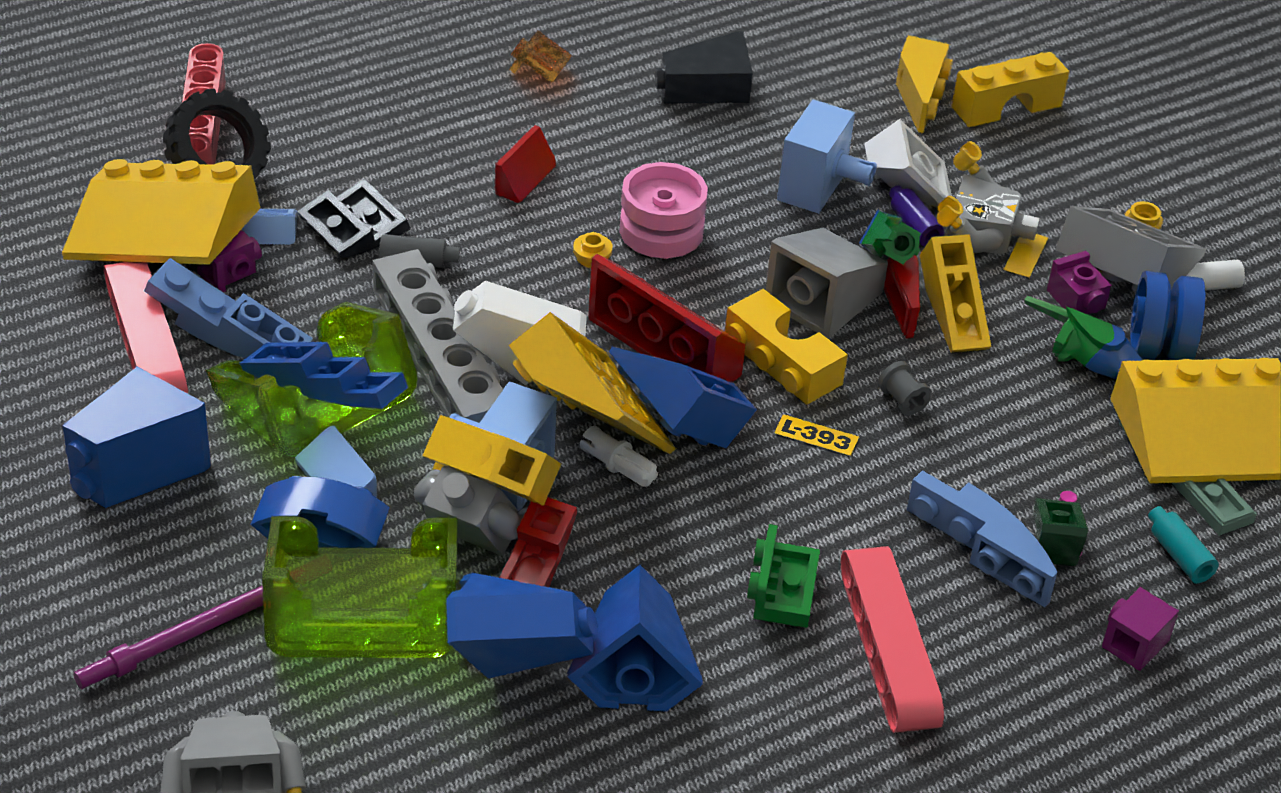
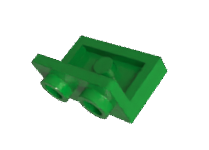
[747,524,820,628]

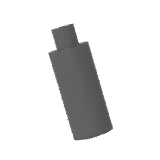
[379,234,460,268]

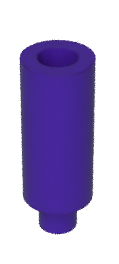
[889,185,945,247]

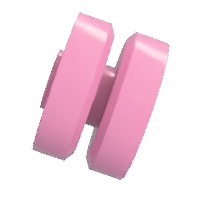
[619,162,708,259]

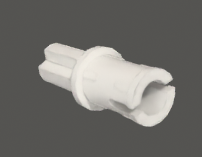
[580,426,658,487]

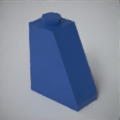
[567,565,703,711]
[446,573,598,679]

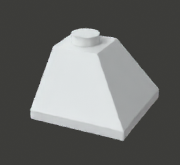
[864,119,952,207]

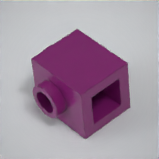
[1101,587,1179,671]

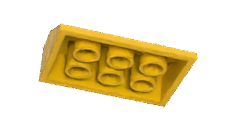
[62,159,261,265]
[509,312,676,454]
[1110,358,1281,483]

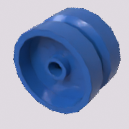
[1129,271,1205,360]

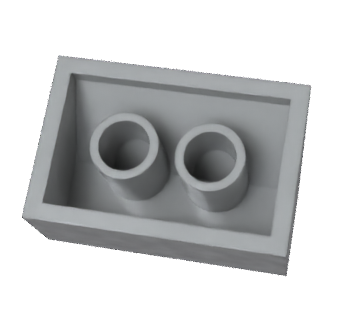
[1055,206,1206,291]

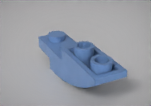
[144,258,313,358]
[907,470,1057,608]

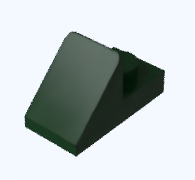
[1033,498,1088,566]

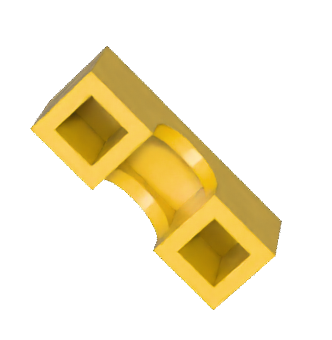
[951,52,1070,127]
[725,288,848,405]

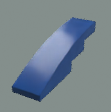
[240,342,408,409]

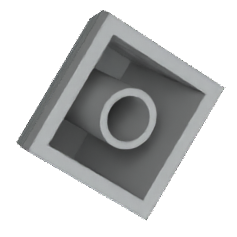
[765,228,888,339]

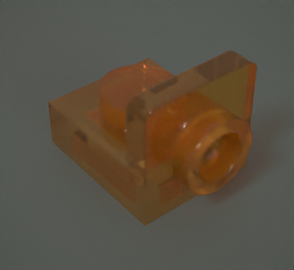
[509,30,572,83]

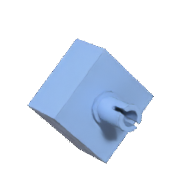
[777,99,877,214]
[449,381,557,511]

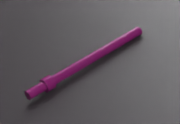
[73,557,333,689]

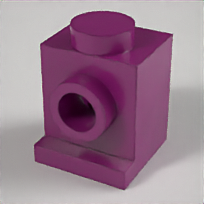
[197,229,262,293]
[1047,251,1111,314]

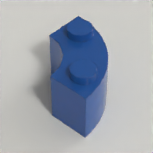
[250,476,390,563]

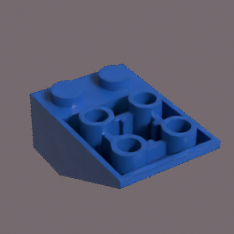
[609,347,757,448]

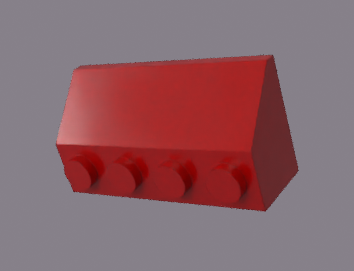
[588,254,746,382]

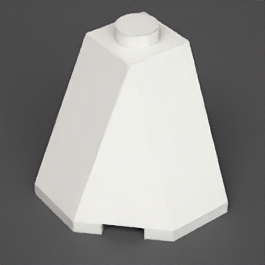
[453,281,587,385]

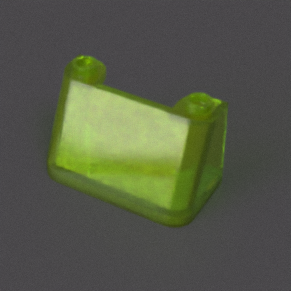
[206,301,418,457]
[262,516,457,658]

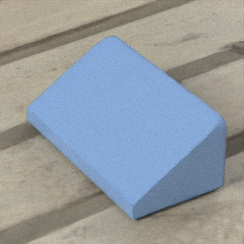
[242,209,297,244]
[295,425,377,498]

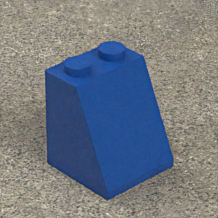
[62,366,211,508]

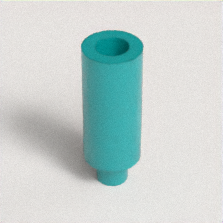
[1148,506,1219,583]

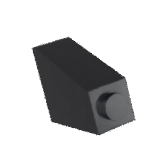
[655,31,753,104]

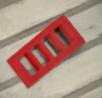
[884,255,920,338]

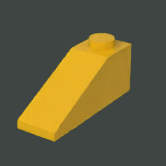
[920,234,992,353]

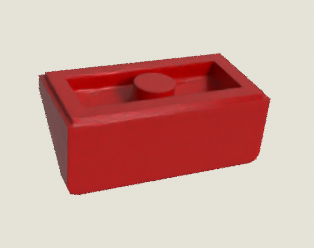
[495,125,556,203]

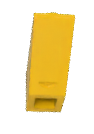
[896,35,953,133]
[422,415,561,506]

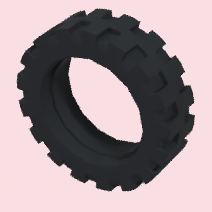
[163,89,271,179]

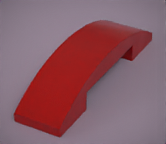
[499,497,578,587]

